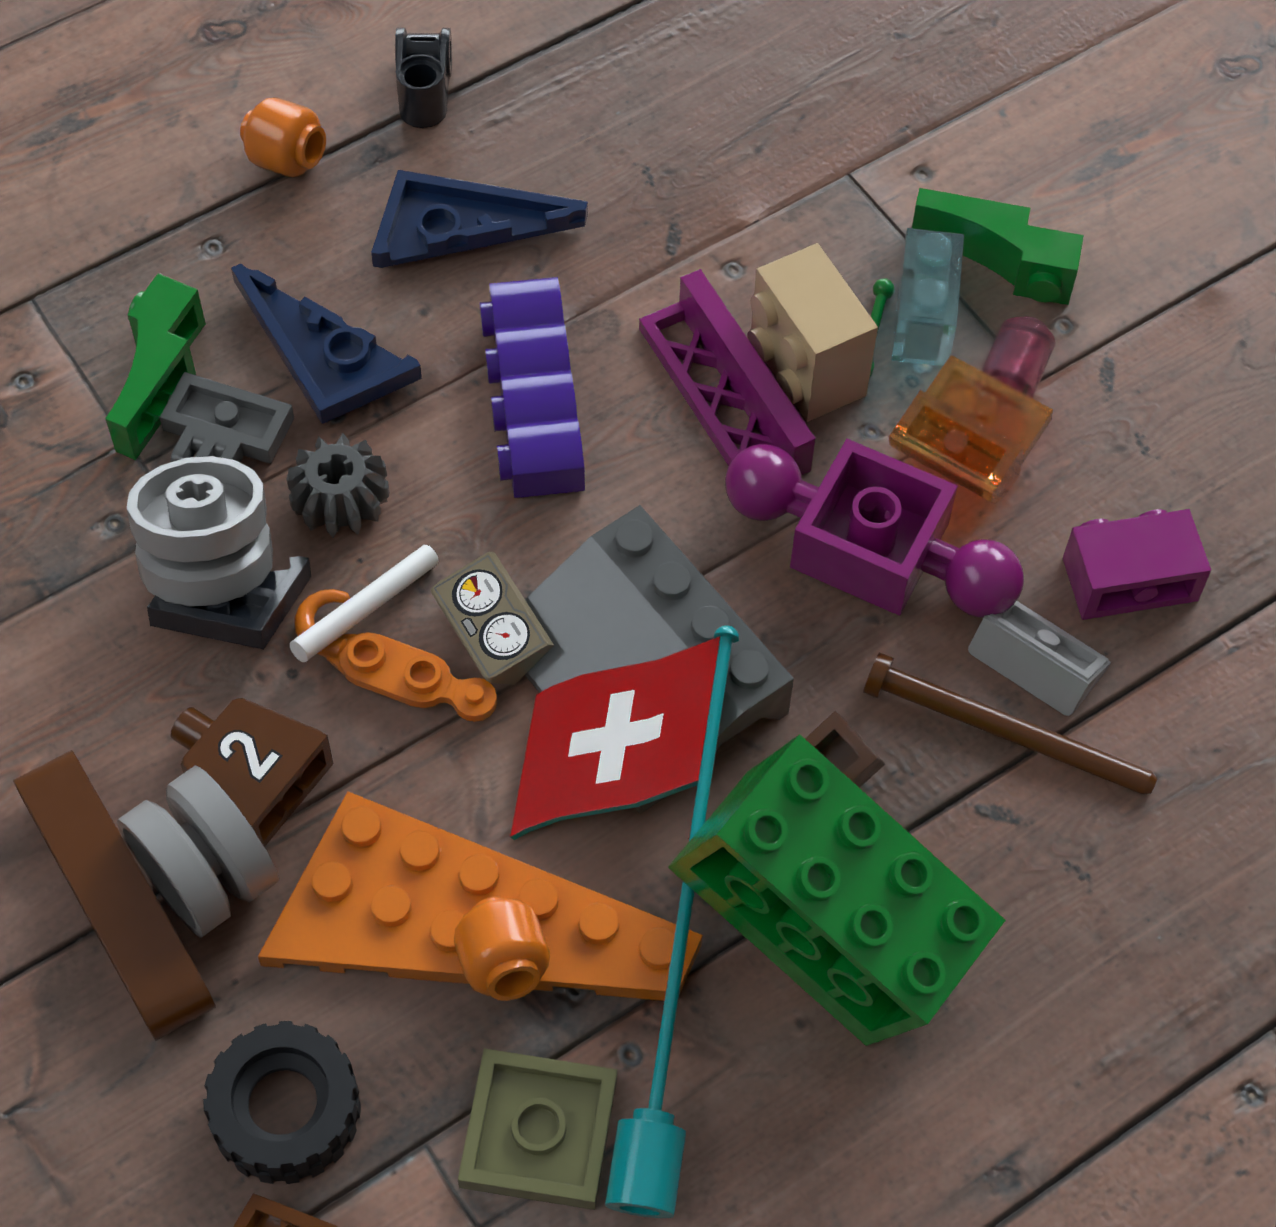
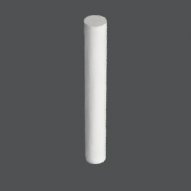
[290,545,439,662]

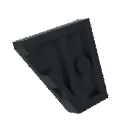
[147,556,312,650]

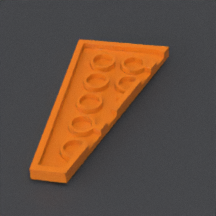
[258,791,703,1001]

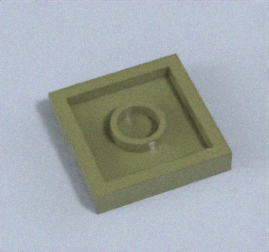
[458,1048,618,1210]

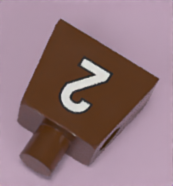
[171,698,334,847]

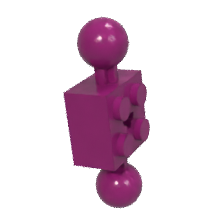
[725,438,1024,618]

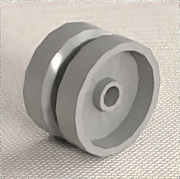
[127,456,273,607]
[116,765,279,938]

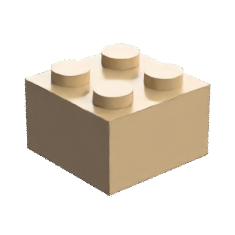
[747,243,878,422]

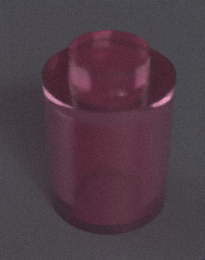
[978,316,1055,408]

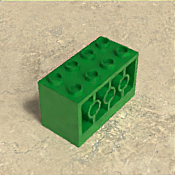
[668,734,1006,1046]

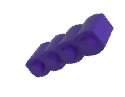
[480,277,585,498]

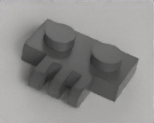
[159,372,294,464]

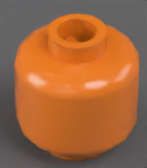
[240,97,326,177]
[454,897,550,1001]

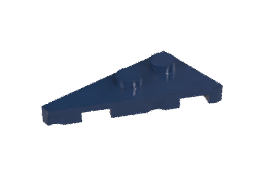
[371,170,588,268]
[231,263,422,424]

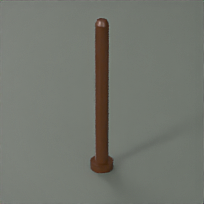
[863,652,1157,794]

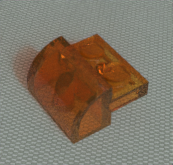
[889,355,1053,504]

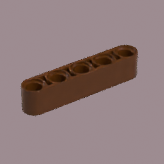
[13,750,216,1041]

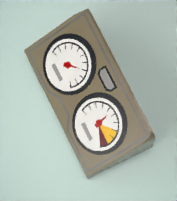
[431,551,554,685]

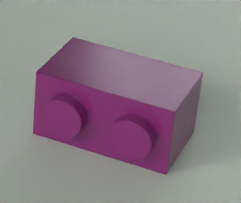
[1062,509,1212,620]

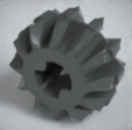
[286,433,390,538]

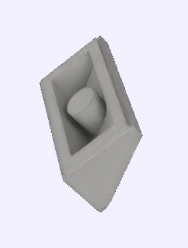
[968,601,1111,716]

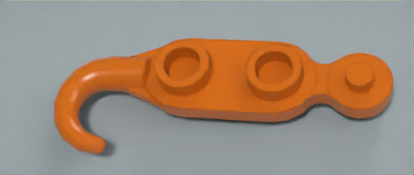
[294,589,497,722]

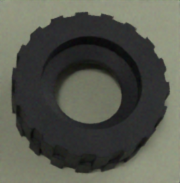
[203,1021,361,1184]

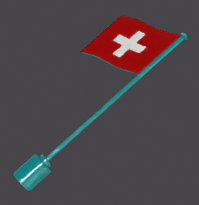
[510,625,739,1218]

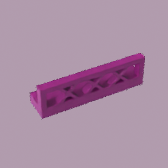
[639,269,816,476]

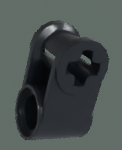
[395,27,452,128]

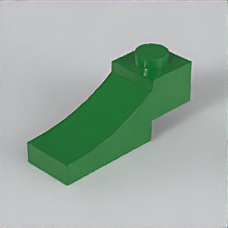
[910,188,1084,305]
[105,273,206,460]

